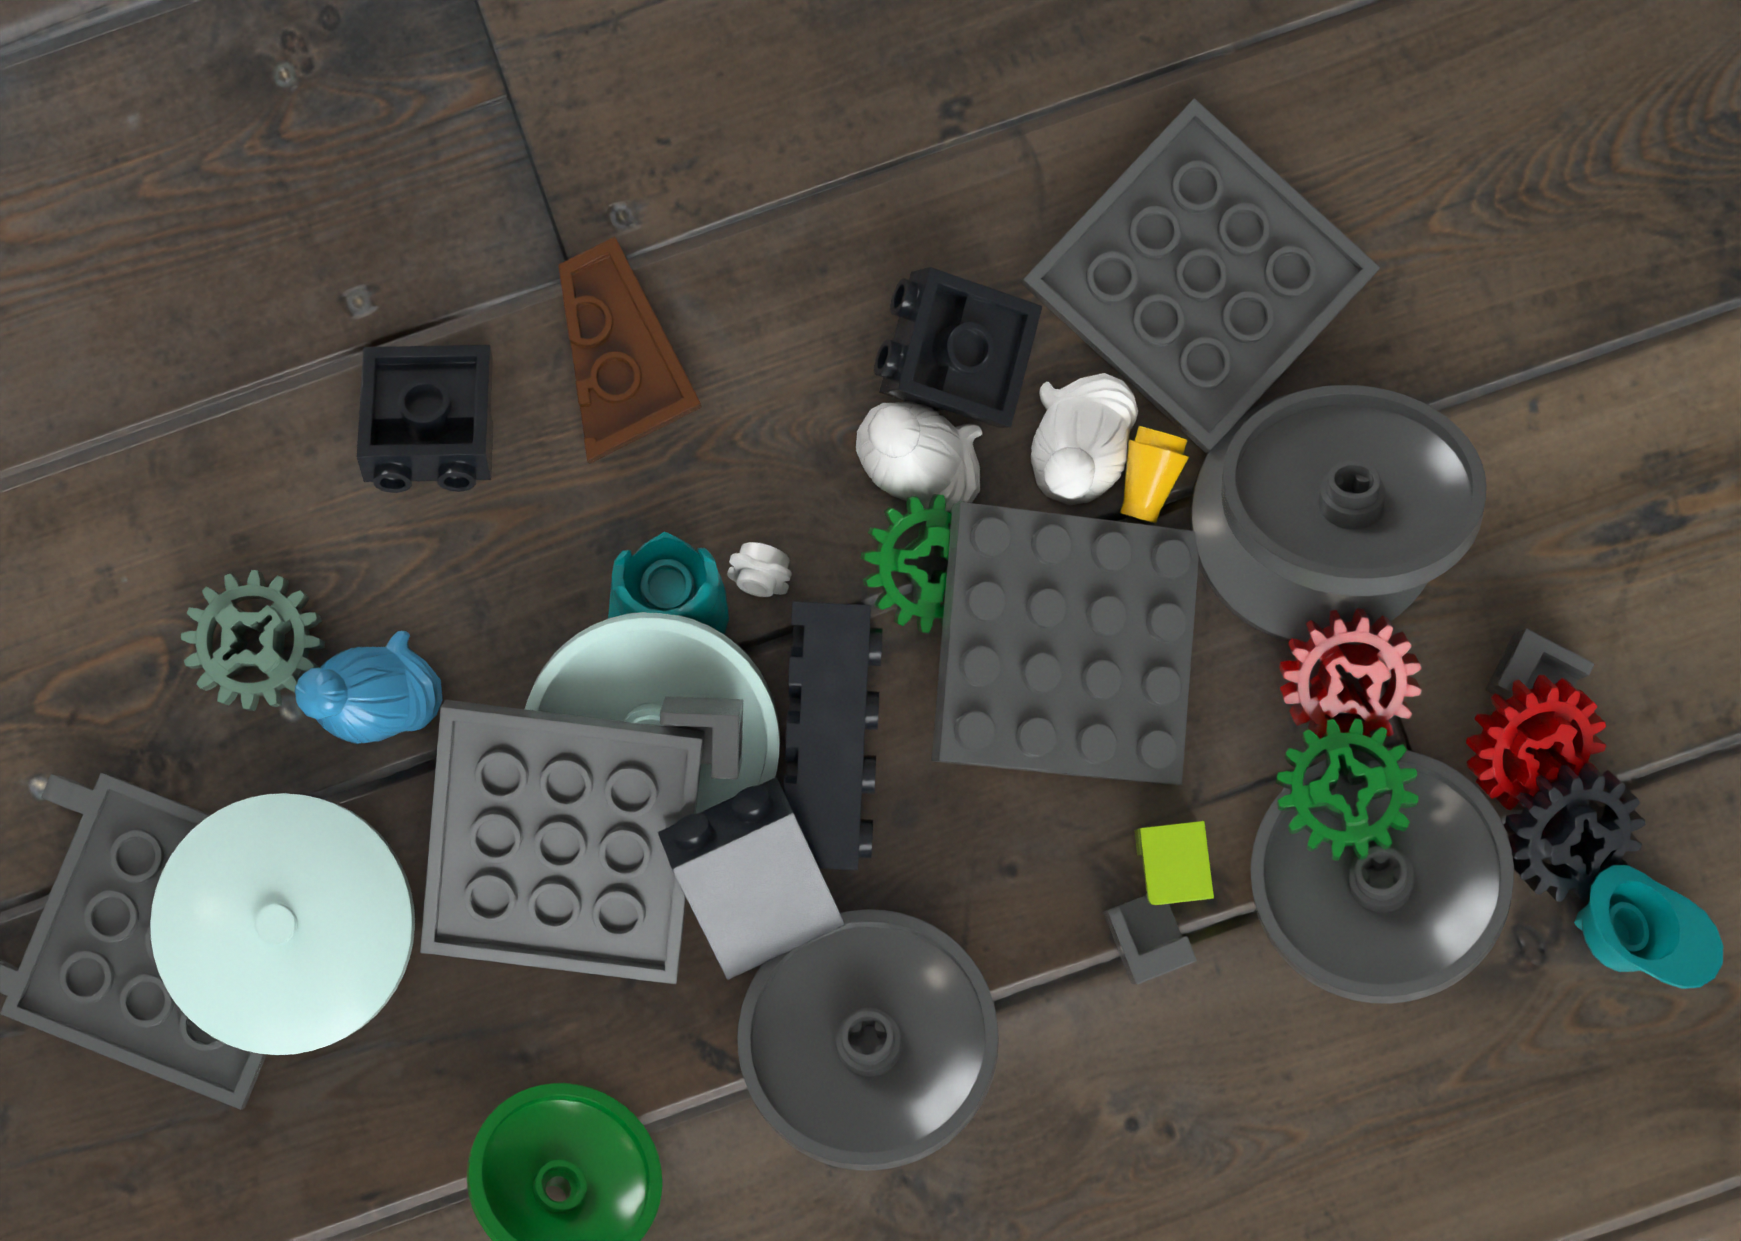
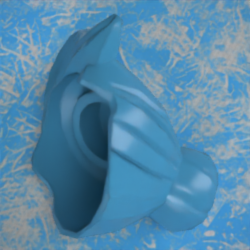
[295,630,442,744]

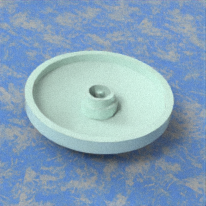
[525,612,780,813]
[150,793,415,1055]

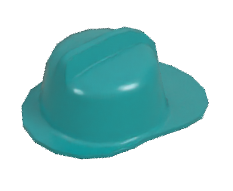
[1574,865,1724,989]

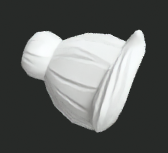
[1031,373,1138,505]
[856,401,983,512]

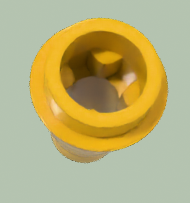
[1120,426,1189,523]

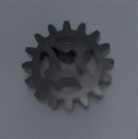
[1505,763,1645,902]

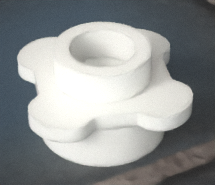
[727,542,792,597]

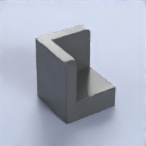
[1485,628,1594,700]
[660,697,743,779]
[1103,894,1197,985]

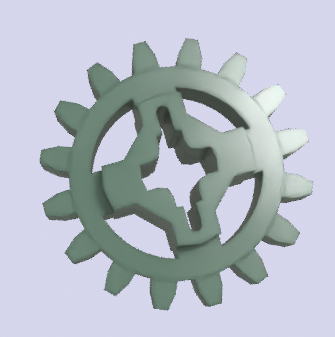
[181,570,325,711]

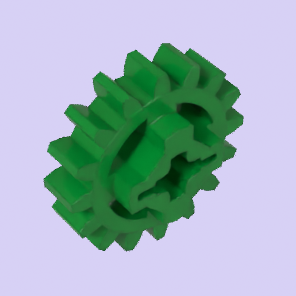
[861,494,964,633]
[1276,718,1419,861]

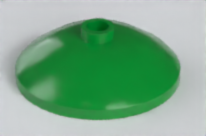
[467,1083,663,1241]

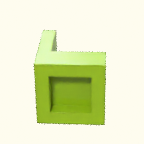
[1134,821,1214,905]

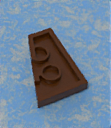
[558,236,702,464]

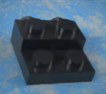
[874,267,1043,428]
[356,345,493,493]

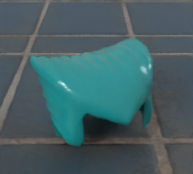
[608,532,730,634]

